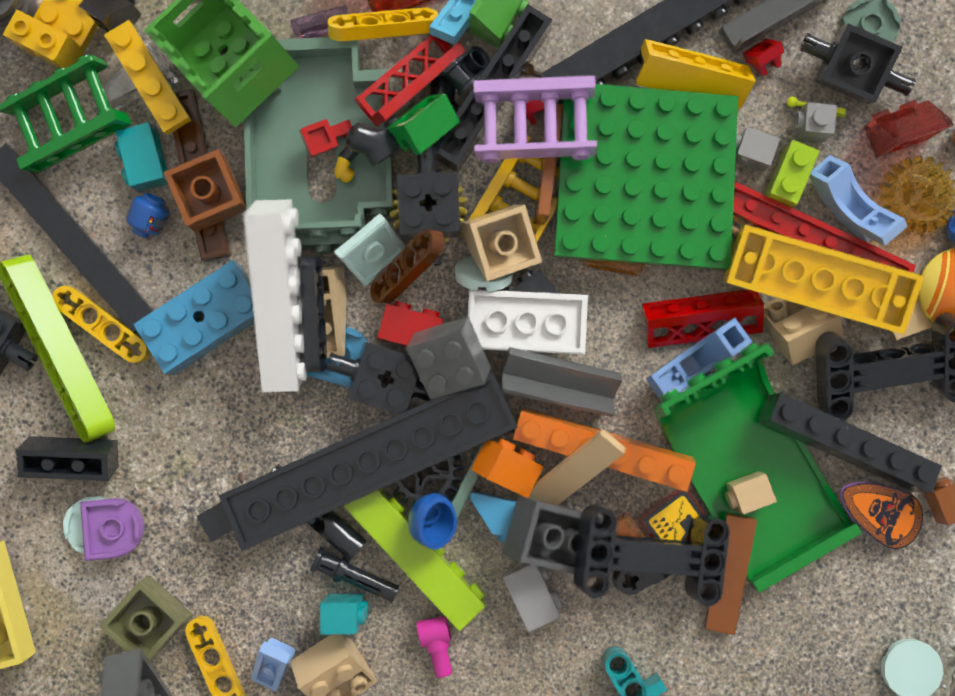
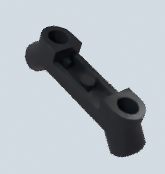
[346,76,459,167]

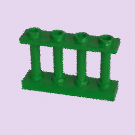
[0,55,132,173]

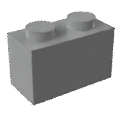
[502,563,563,633]

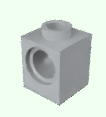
[735,127,780,172]

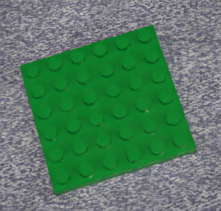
[553,84,738,271]

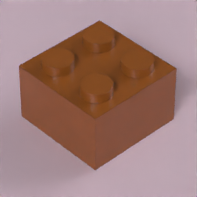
[163,149,246,232]

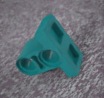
[602,646,668,696]

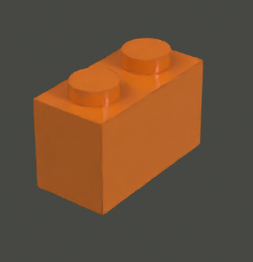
[470,438,544,498]

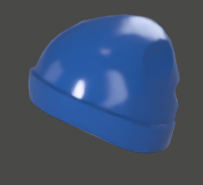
[408,493,457,549]

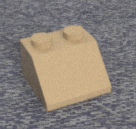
[460,205,542,281]

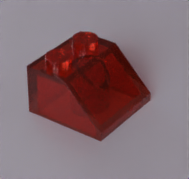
[864,100,953,158]

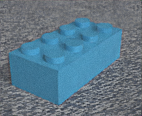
[133,260,255,375]

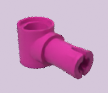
[417,615,452,678]

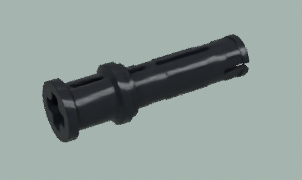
[310,546,400,603]

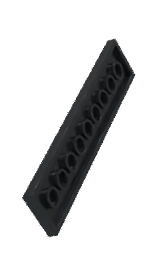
[219,373,518,551]

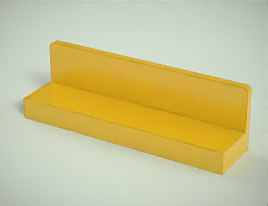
[636,39,756,110]

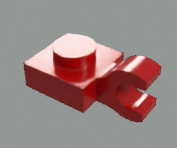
[299,119,352,158]

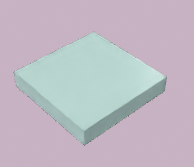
[334,214,406,287]

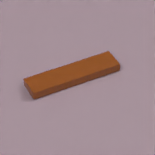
[534,104,563,225]
[705,513,757,635]

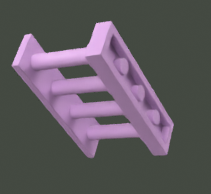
[474,76,597,163]

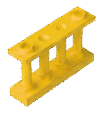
[462,135,559,271]

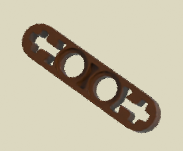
[370,229,445,304]

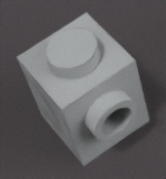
[794,102,837,143]

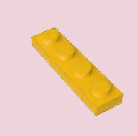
[104,20,192,135]

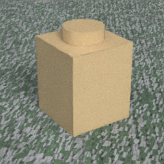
[725,471,777,514]

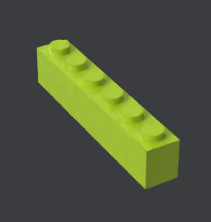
[344,488,486,631]

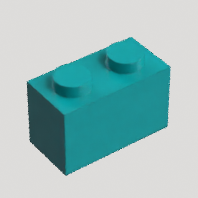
[114,122,168,192]
[320,593,369,635]

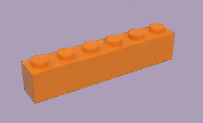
[513,407,696,492]

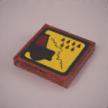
[636,489,713,541]

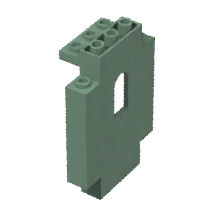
[244,37,395,254]

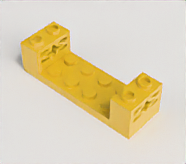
[3,0,98,69]
[722,225,925,335]

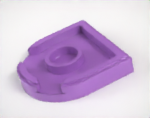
[80,498,145,561]

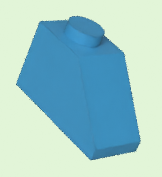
[470,490,516,542]

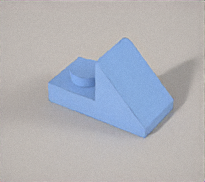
[250,638,295,692]

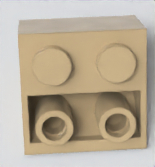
[763,298,844,366]
[290,634,377,696]

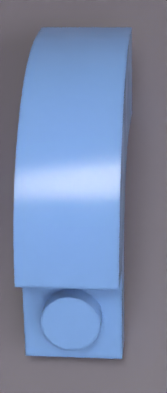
[809,155,907,246]

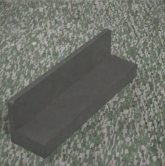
[719,0,827,54]
[501,347,622,417]

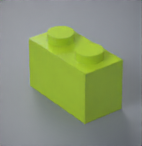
[764,139,820,208]

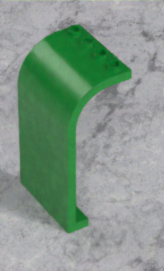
[654,342,862,593]

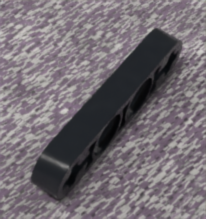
[300,256,327,372]

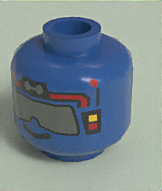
[126,193,170,238]

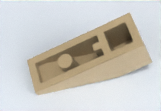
[322,266,347,358]

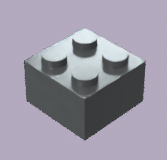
[406,316,491,400]

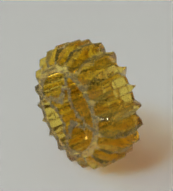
[878,156,955,235]

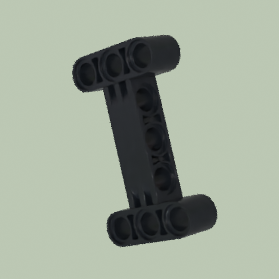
[816,313,955,420]
[573,504,730,606]

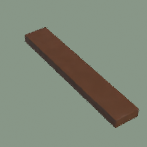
[173,89,232,262]

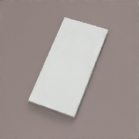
[468,289,588,354]

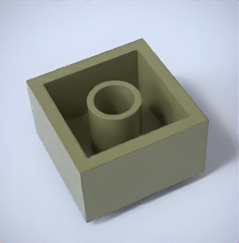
[99,576,193,661]

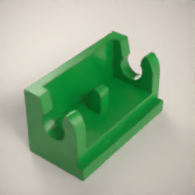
[388,93,460,155]

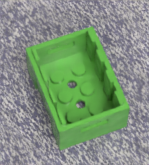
[144,0,300,127]

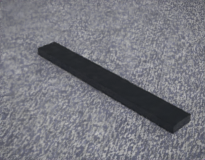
[0,143,154,333]

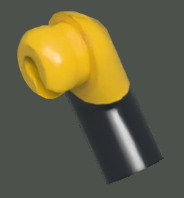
[334,146,360,183]

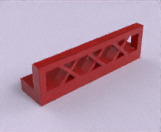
[354,35,466,127]
[642,289,765,348]

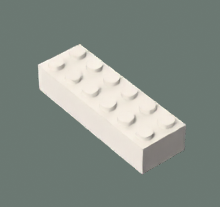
[244,200,307,392]

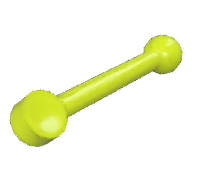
[787,96,846,117]

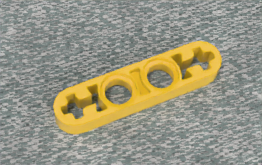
[328,8,438,41]
[52,286,151,363]
[185,615,246,696]

